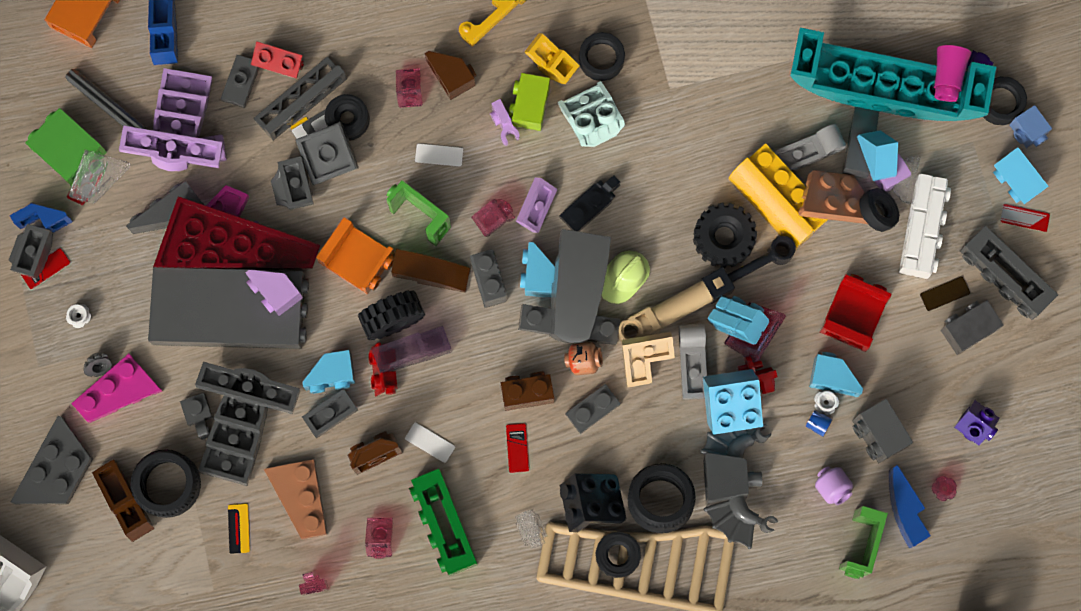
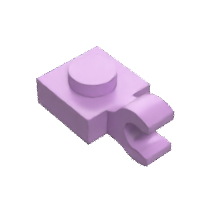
[490,99,520,146]

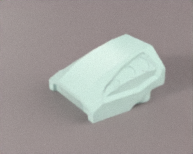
[558,81,625,147]

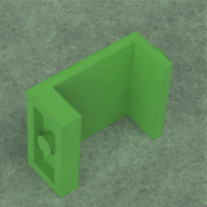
[25,108,107,187]
[386,180,451,246]
[839,506,888,579]

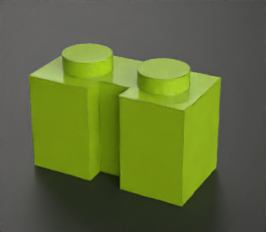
[508,73,550,131]

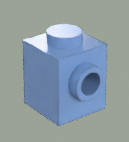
[1009,105,1052,149]

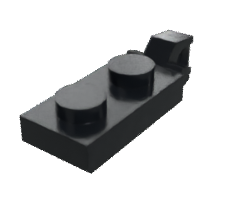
[559,175,621,232]

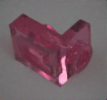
[396,68,423,108]
[471,199,515,237]
[365,518,393,559]

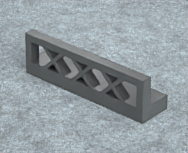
[254,57,347,141]

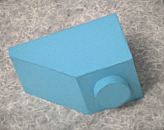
[809,352,863,397]

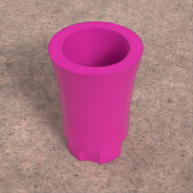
[934,45,972,102]

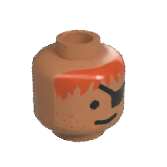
[564,342,603,375]

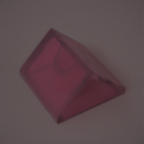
[724,302,786,362]

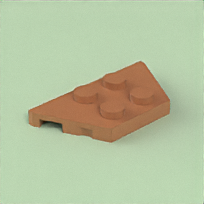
[798,170,868,224]

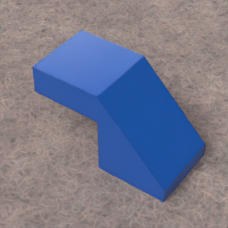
[9,203,73,233]

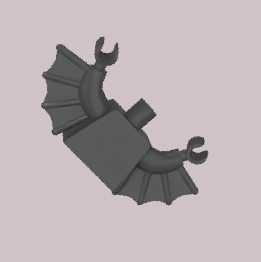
[700,424,778,549]

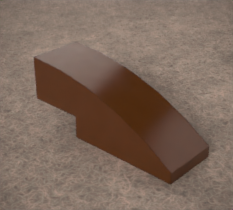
[391,249,471,293]
[92,459,155,542]

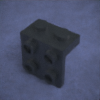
[559,473,627,533]

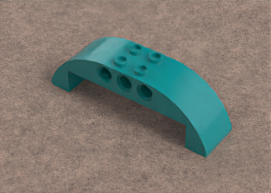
[790,27,996,121]

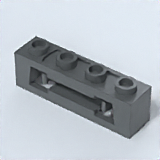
[960,225,1058,320]

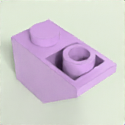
[245,270,303,316]

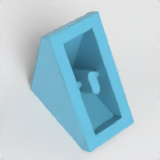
[857,130,898,181]

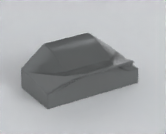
[271,156,314,210]
[9,224,53,279]

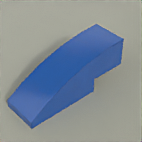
[148,0,178,65]
[889,465,931,548]

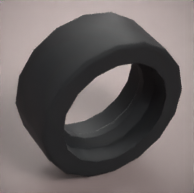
[579,32,625,81]
[983,76,1027,126]

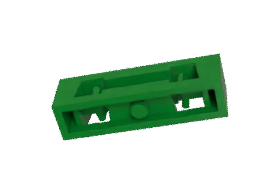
[409,469,478,577]

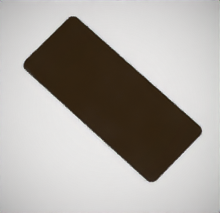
[920,277,970,311]

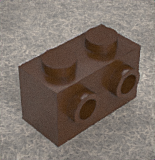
[500,371,554,411]

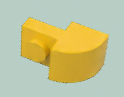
[524,33,580,84]

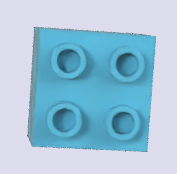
[703,369,763,435]

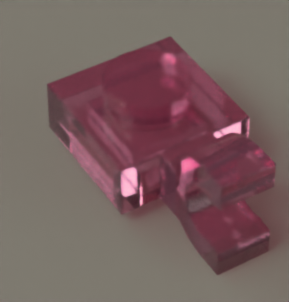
[299,572,329,596]

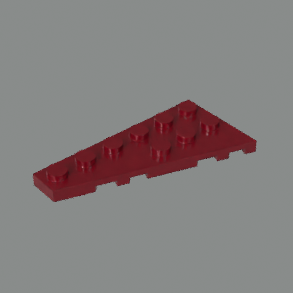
[153,196,320,269]

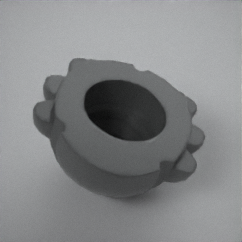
[83,353,113,377]

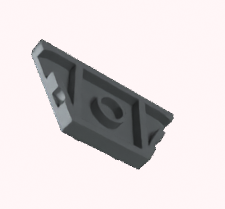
[10,416,93,505]

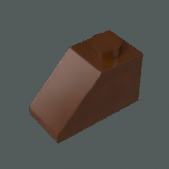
[425,51,477,100]

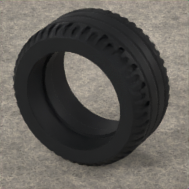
[131,449,201,518]
[628,463,696,533]

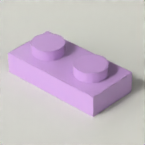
[516,177,557,233]

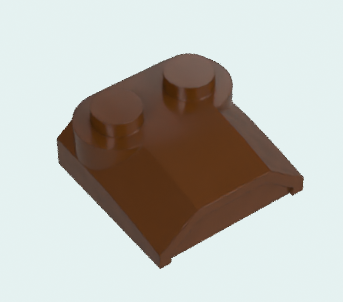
[347,431,402,475]

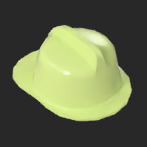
[602,250,650,304]

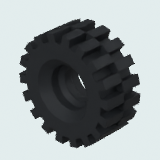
[693,203,757,268]
[358,290,425,340]

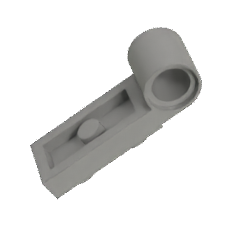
[773,124,847,172]
[679,324,707,400]

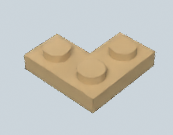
[621,332,675,387]

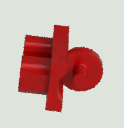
[737,356,778,394]

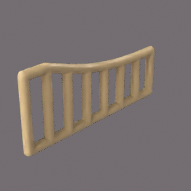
[536,522,734,611]

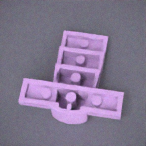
[119,68,223,171]

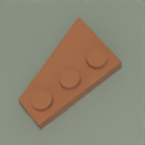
[264,459,327,540]

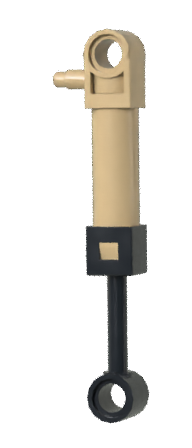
[618,236,796,342]

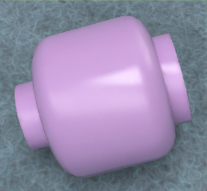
[815,466,853,505]

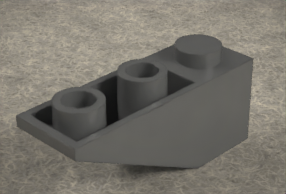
[126,181,204,234]

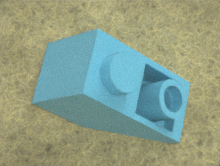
[520,242,555,298]
[302,350,355,394]

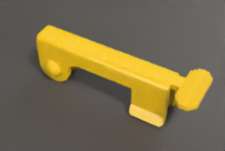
[459,0,526,47]

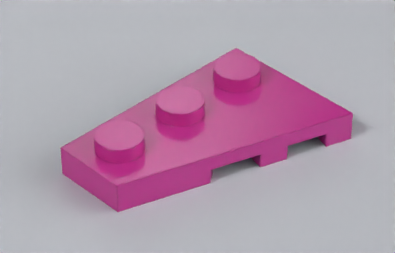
[71,354,163,423]

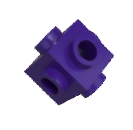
[954,400,1000,446]

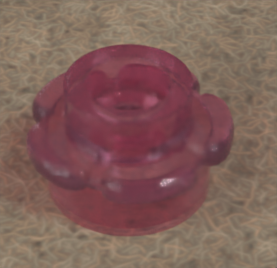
[932,476,957,501]

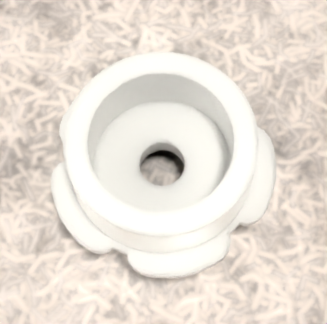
[66,304,91,328]
[814,390,839,415]

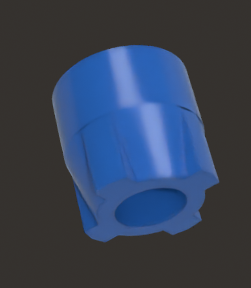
[806,410,833,437]

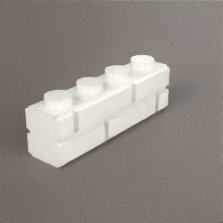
[899,174,951,279]

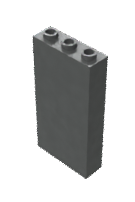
[148,268,309,349]

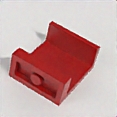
[819,274,892,352]

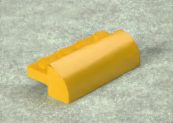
[729,143,829,249]

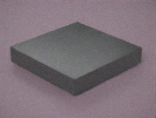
[295,122,359,185]

